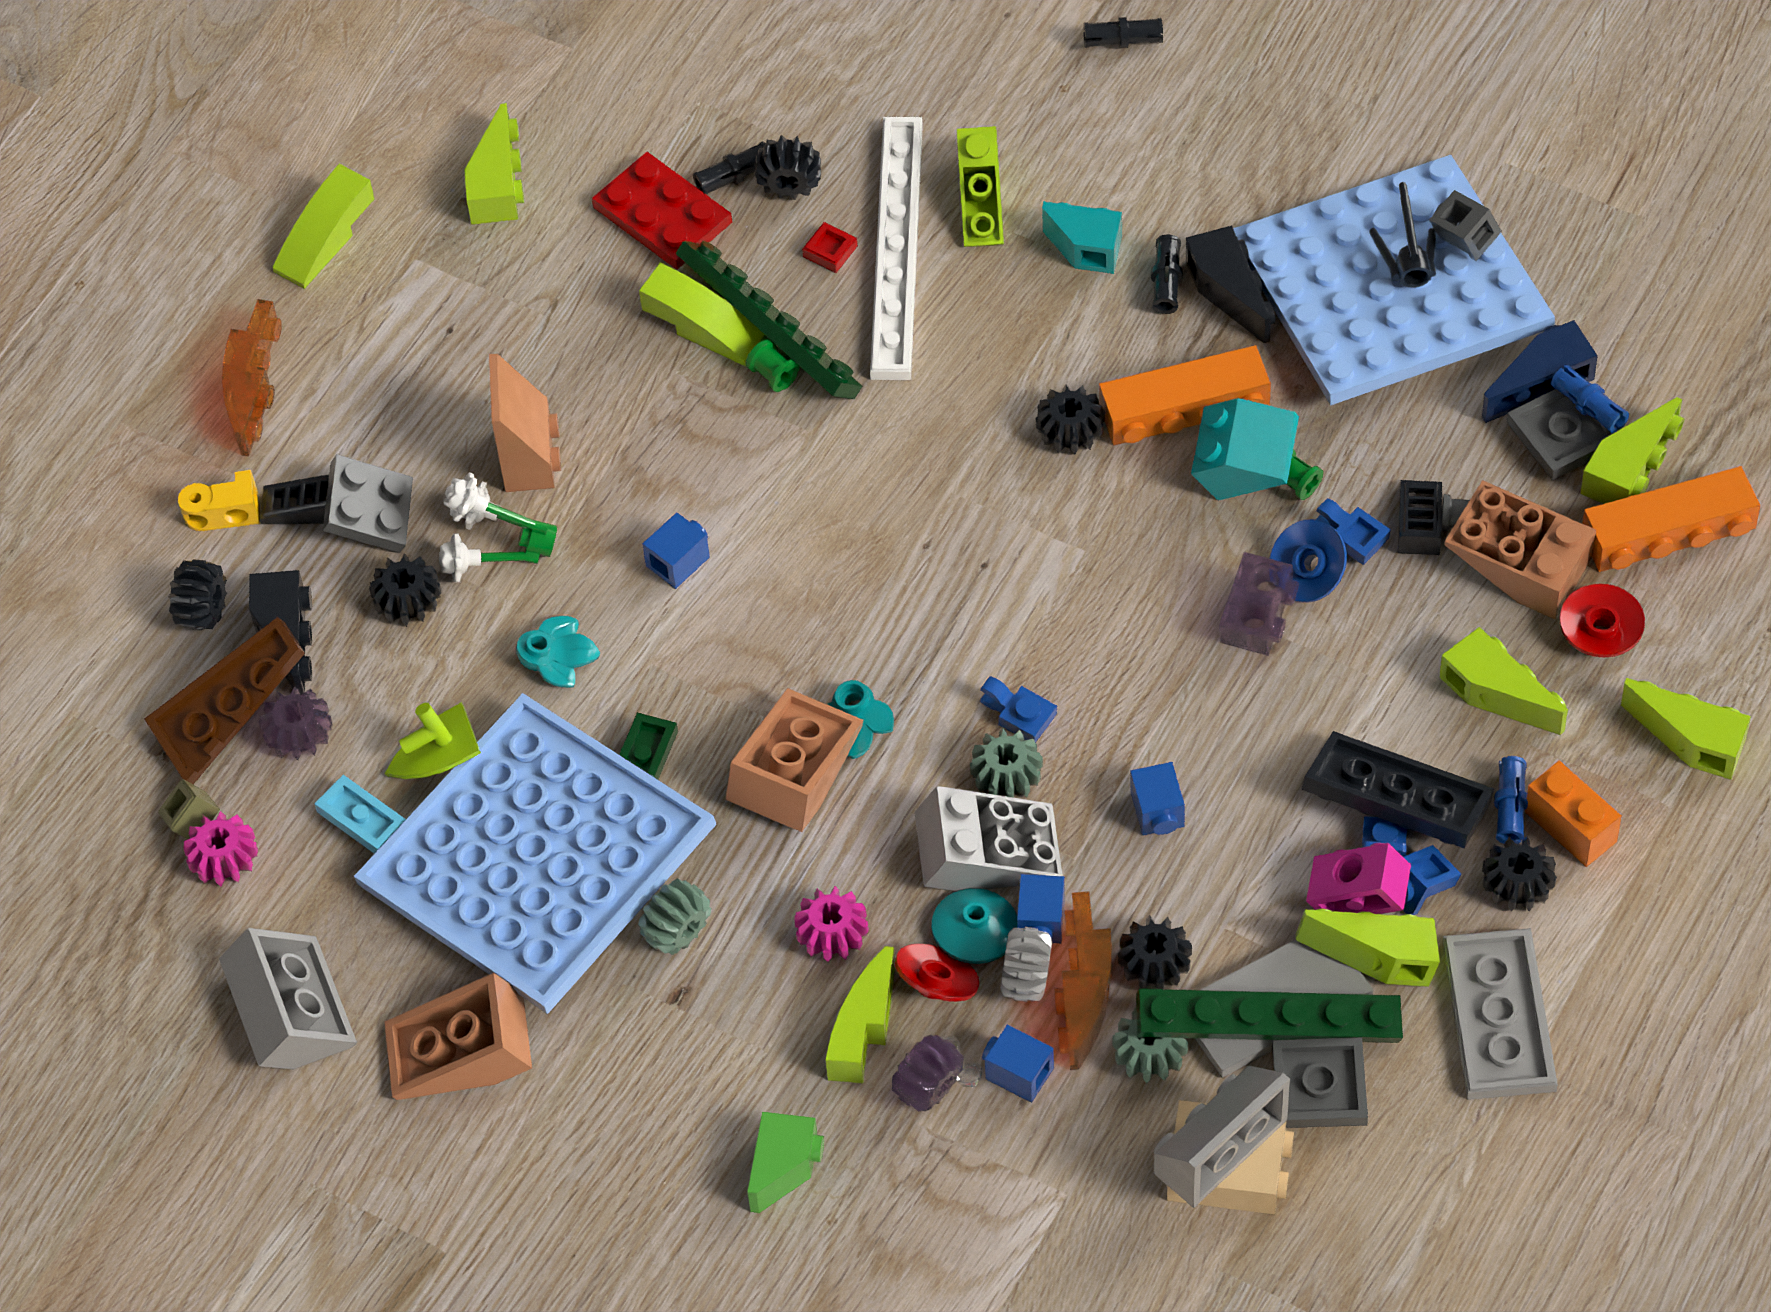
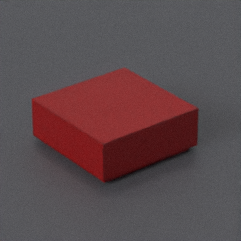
[802,222,858,273]

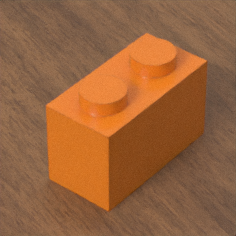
[1525,760,1622,867]

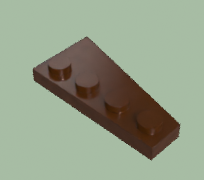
[144,617,305,785]

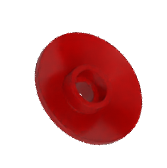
[1560,584,1645,658]
[895,944,980,1002]

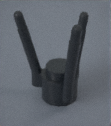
[1369,182,1436,288]

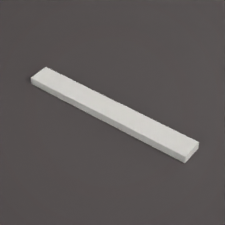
[870,117,923,380]

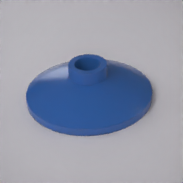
[1269,519,1347,603]

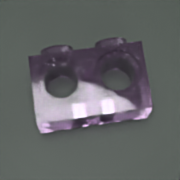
[1219,552,1299,656]

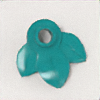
[516,616,600,688]
[827,680,894,759]

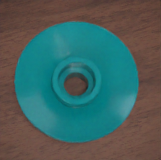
[931,888,1018,964]

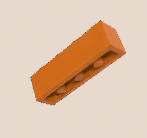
[1099,345,1271,446]
[1582,466,1761,572]

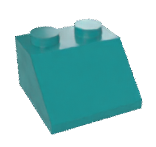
[1191,398,1299,501]

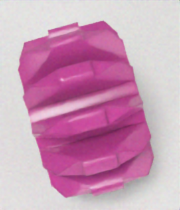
[183,811,258,887]
[794,886,869,963]

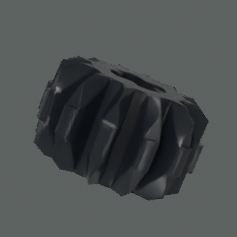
[755,135,821,200]
[1035,384,1105,455]
[369,553,441,627]
[168,559,227,631]
[1482,836,1557,912]
[1118,915,1192,989]

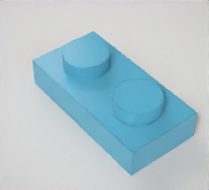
[314,775,406,854]

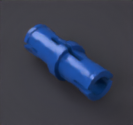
[1551,365,1629,434]
[1494,756,1528,844]

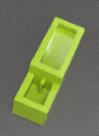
[272,163,375,289]
[639,262,766,366]
[826,946,896,1083]

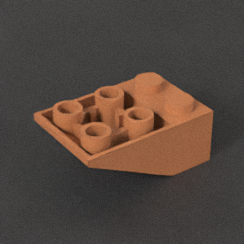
[1444,480,1596,619]

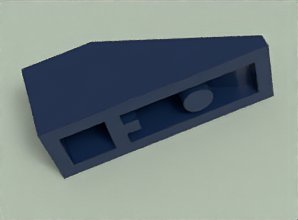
[1482,320,1598,423]

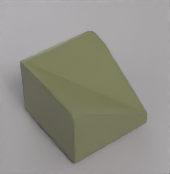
[158,779,220,839]

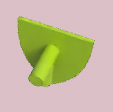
[384,702,481,779]

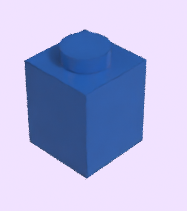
[642,512,710,589]
[1130,762,1185,836]
[1017,874,1065,944]
[982,1024,1054,1103]

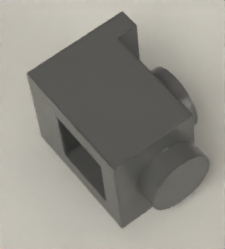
[1429,190,1502,261]

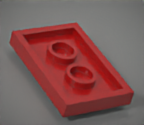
[592,151,732,270]

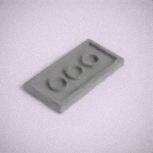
[1442,928,1558,1100]
[1195,939,1373,1078]

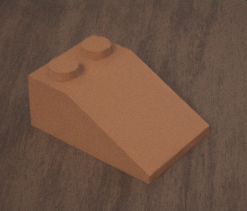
[489,354,561,492]
[725,688,864,832]
[385,973,532,1100]

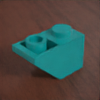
[1042,201,1122,274]

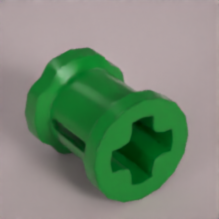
[746,339,800,392]
[1286,449,1324,500]

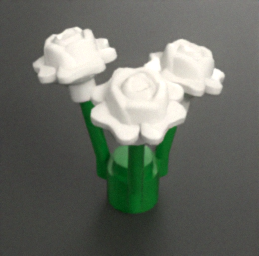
[439,473,557,582]

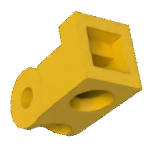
[178,470,260,531]

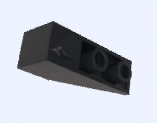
[1186,225,1275,343]
[249,570,312,698]

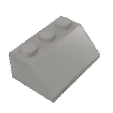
[219,928,357,1070]
[1154,1066,1290,1208]

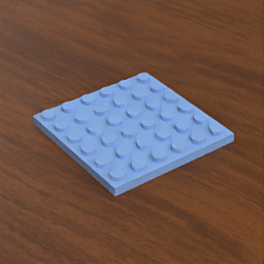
[1233,155,1555,406]
[354,693,717,1014]

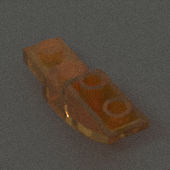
[222,299,282,456]
[1054,891,1112,1070]

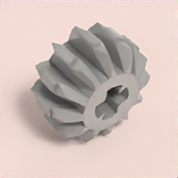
[1000,927,1052,1002]

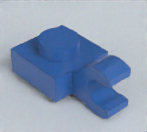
[1316,498,1391,565]
[980,676,1057,743]

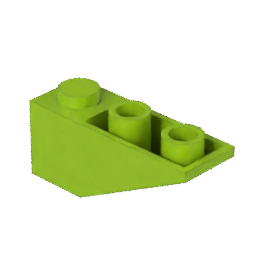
[464,103,524,225]
[957,126,1004,247]
[1580,397,1685,504]
[1439,627,1568,735]
[1621,678,1751,780]
[1295,909,1440,987]

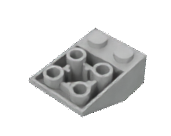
[915,786,1063,891]

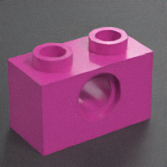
[1306,843,1411,914]

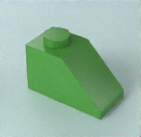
[747,1112,824,1213]

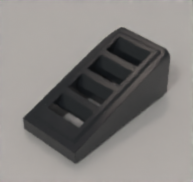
[260,474,329,524]
[1398,480,1442,555]

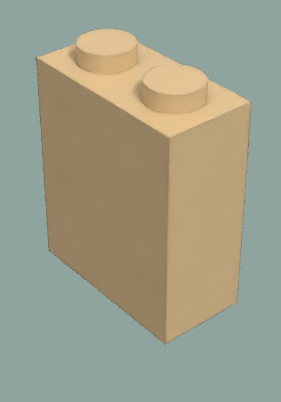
[1167,1100,1294,1215]

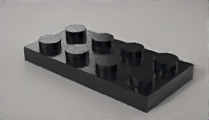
[1302,731,1494,849]

